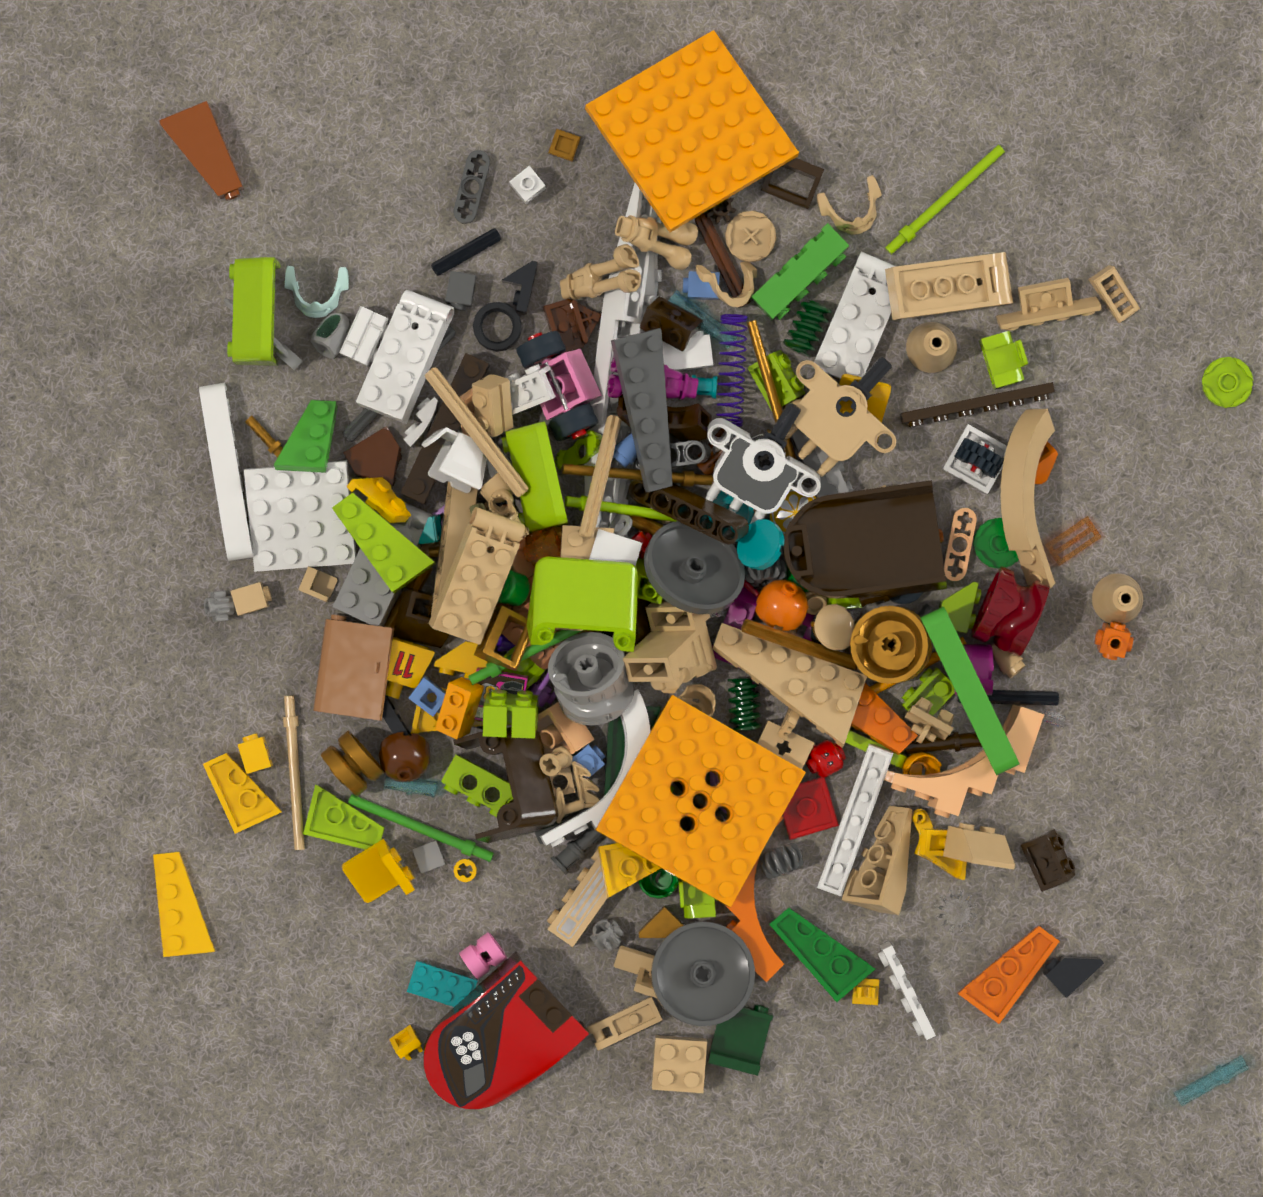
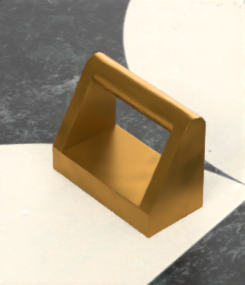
[474,606,530,671]

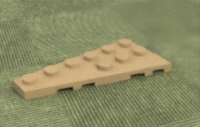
[712,623,867,748]

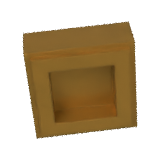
[548,129,581,162]

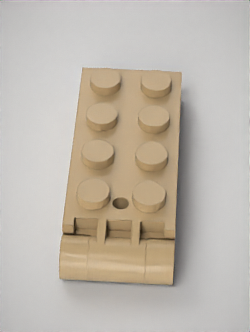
[885,252,1013,320]
[428,507,525,645]

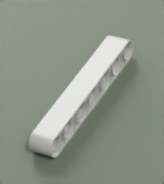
[199,383,254,561]

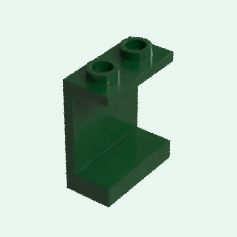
[708,1004,773,1076]

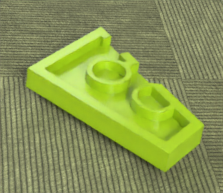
[303,784,385,850]

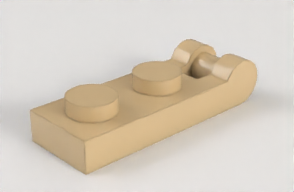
[587,996,663,1050]

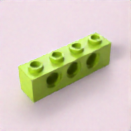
[441,754,513,817]

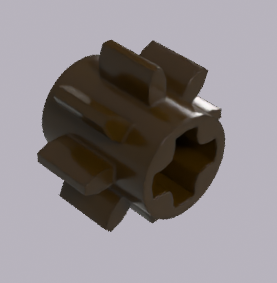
[706,198,736,225]

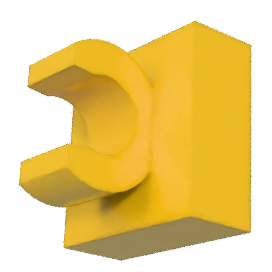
[852,978,879,1005]
[389,1025,423,1061]

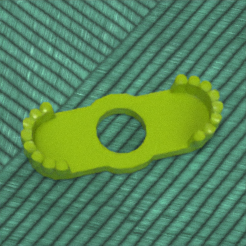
[555,430,602,470]

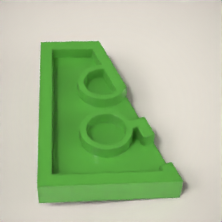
[274,400,338,473]

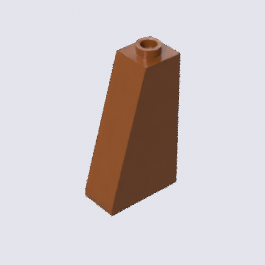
[159,101,244,201]

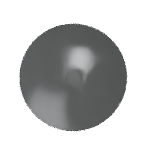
[644,521,745,614]
[651,922,755,1026]

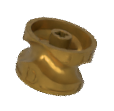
[850,606,933,684]

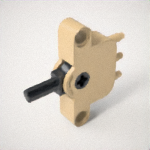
[785,357,896,477]

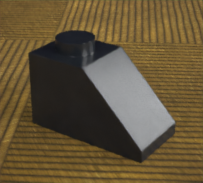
[1043,956,1104,998]

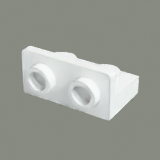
[506,364,556,415]

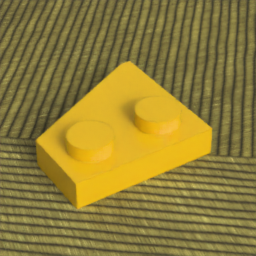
[347,477,411,523]
[919,828,967,880]

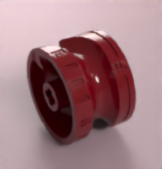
[971,566,1050,657]

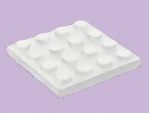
[244,460,357,572]

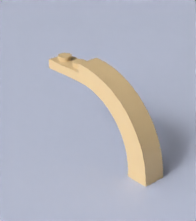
[1001,409,1055,589]

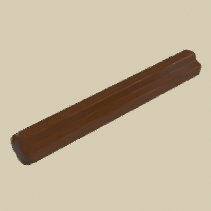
[695,213,751,308]

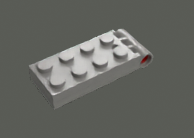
[333,502,433,627]

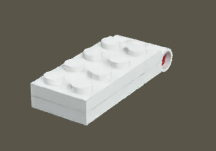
[812,252,896,379]
[356,290,454,424]

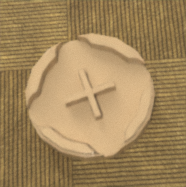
[725,211,776,262]

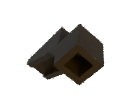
[617,394,712,442]

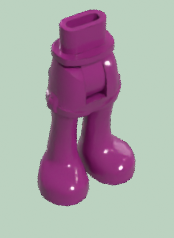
[607,355,698,400]

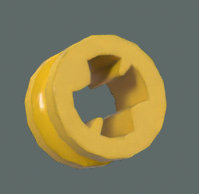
[454,859,477,882]

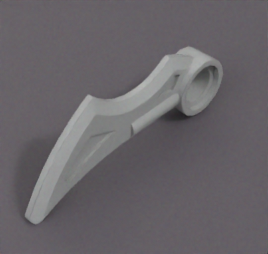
[224,298,303,371]

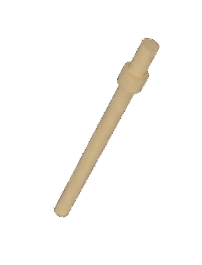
[283,695,305,850]

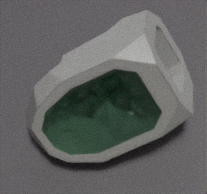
[310,313,349,359]

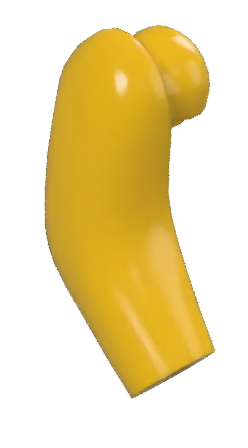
[912,809,934,858]

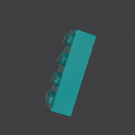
[407,960,478,1007]

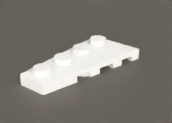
[878,941,936,1040]

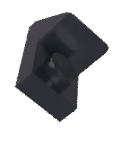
[502,261,538,314]

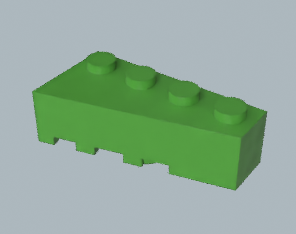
[751,223,849,321]

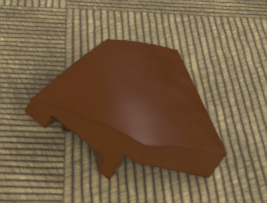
[543,299,601,354]
[343,426,402,486]

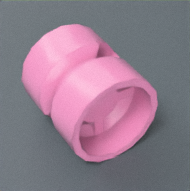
[459,932,507,979]

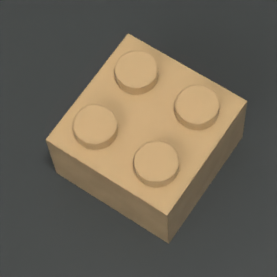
[652,1035,707,1093]

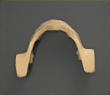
[817,175,882,235]
[696,262,757,307]

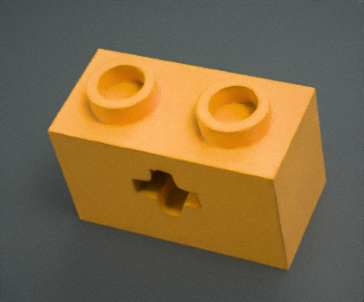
[435,677,484,739]

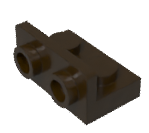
[639,296,703,351]
[1020,829,1075,892]

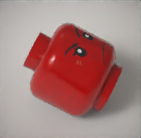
[806,740,846,778]

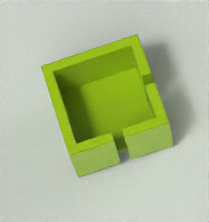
[483,690,539,738]

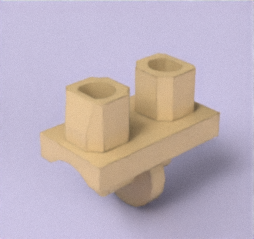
[904,697,954,744]

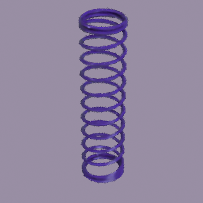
[716,314,748,427]

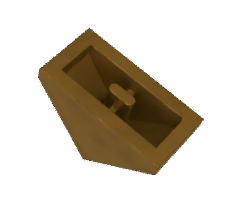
[639,905,684,938]

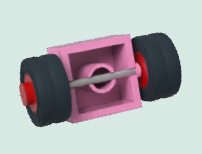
[516,331,602,441]

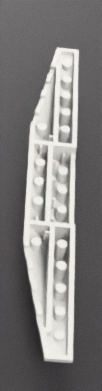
[584,183,662,528]

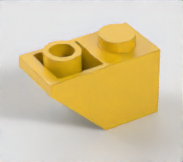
[434,641,488,679]

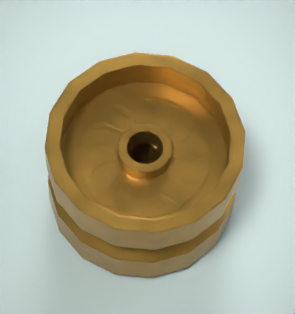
[321,730,385,797]

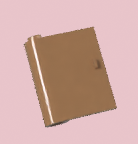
[313,614,394,721]

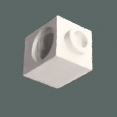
[509,166,546,205]

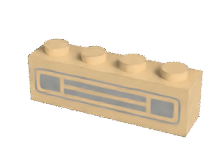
[547,844,608,947]

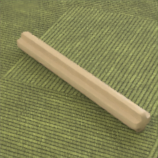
[579,415,622,539]

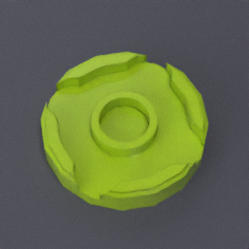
[1201,357,1253,408]

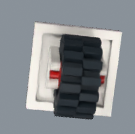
[942,424,1007,494]

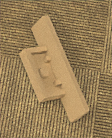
[996,278,1101,331]
[614,946,657,998]

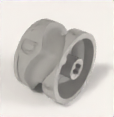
[548,632,634,726]

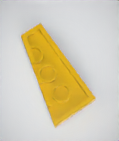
[153,852,215,957]

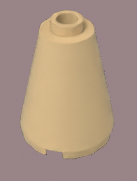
[906,322,957,373]
[1092,573,1143,624]

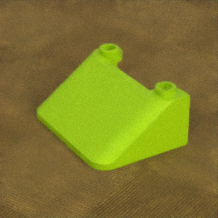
[527,557,639,652]

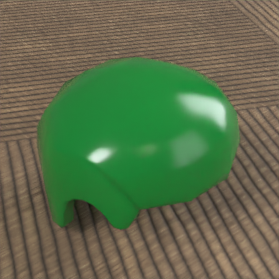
[638,868,679,899]

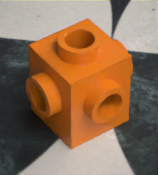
[1094,621,1134,660]

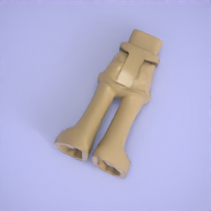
[615,215,698,270]
[560,244,641,300]

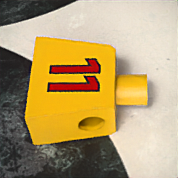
[385,637,435,699]

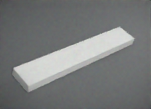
[817,744,893,896]

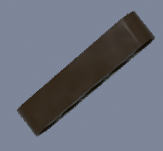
[628,480,749,545]

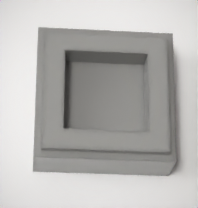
[412,840,445,873]

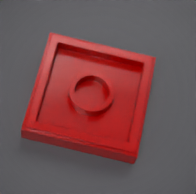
[782,777,839,840]

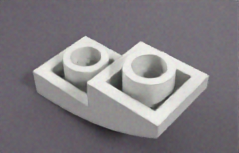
[404,397,439,448]

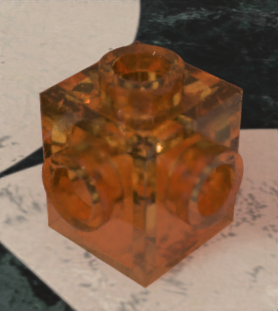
[523,526,561,568]

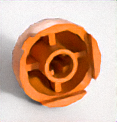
[755,579,808,631]

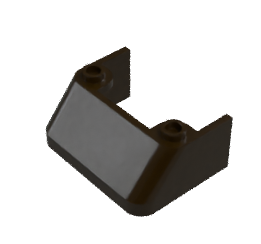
[453,727,558,844]

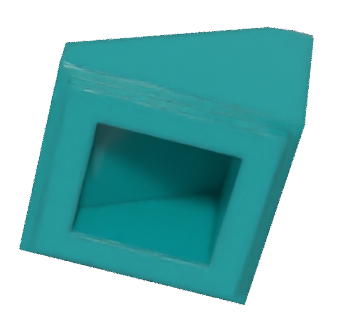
[418,514,442,544]

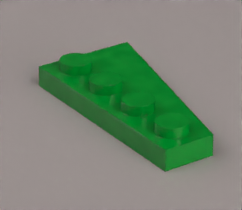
[769,907,876,1002]

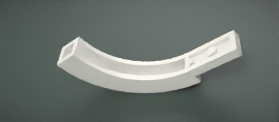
[540,689,650,847]

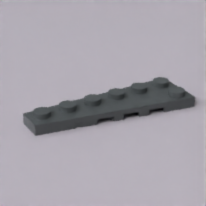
[611,328,673,492]

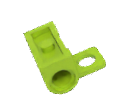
[979,331,1028,390]
[678,880,716,918]

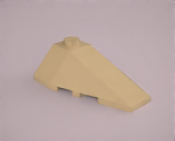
[842,806,912,915]

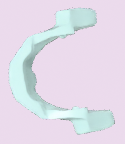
[285,266,349,318]

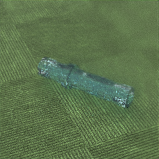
[668,290,738,349]
[1173,1055,1249,1107]

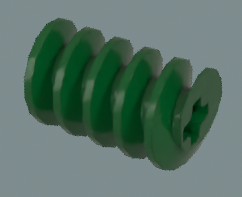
[783,300,833,358]
[727,678,762,731]

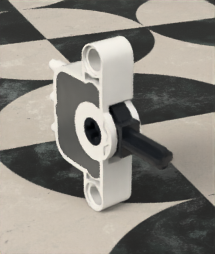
[705,403,821,523]

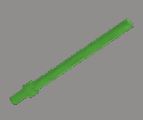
[468,630,581,685]
[348,794,494,862]

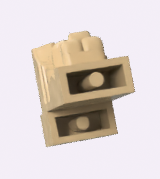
[623,599,717,693]

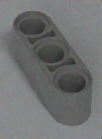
[634,441,711,469]

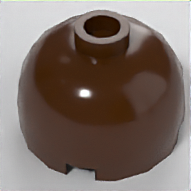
[379,732,430,782]

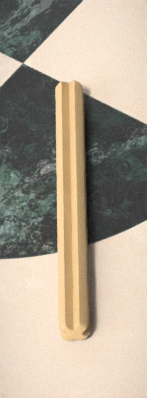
[425,367,529,497]

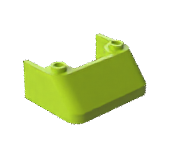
[227,257,280,366]
[501,421,569,533]

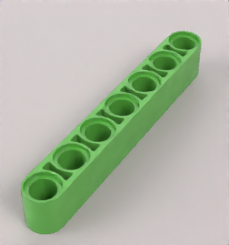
[920,606,1020,776]

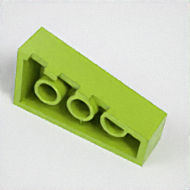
[332,493,436,594]

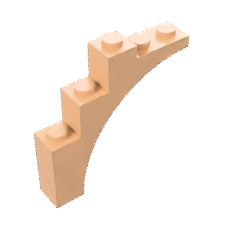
[884,704,1044,818]

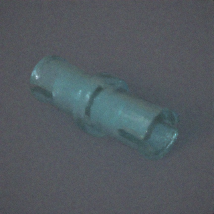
[384,775,438,798]

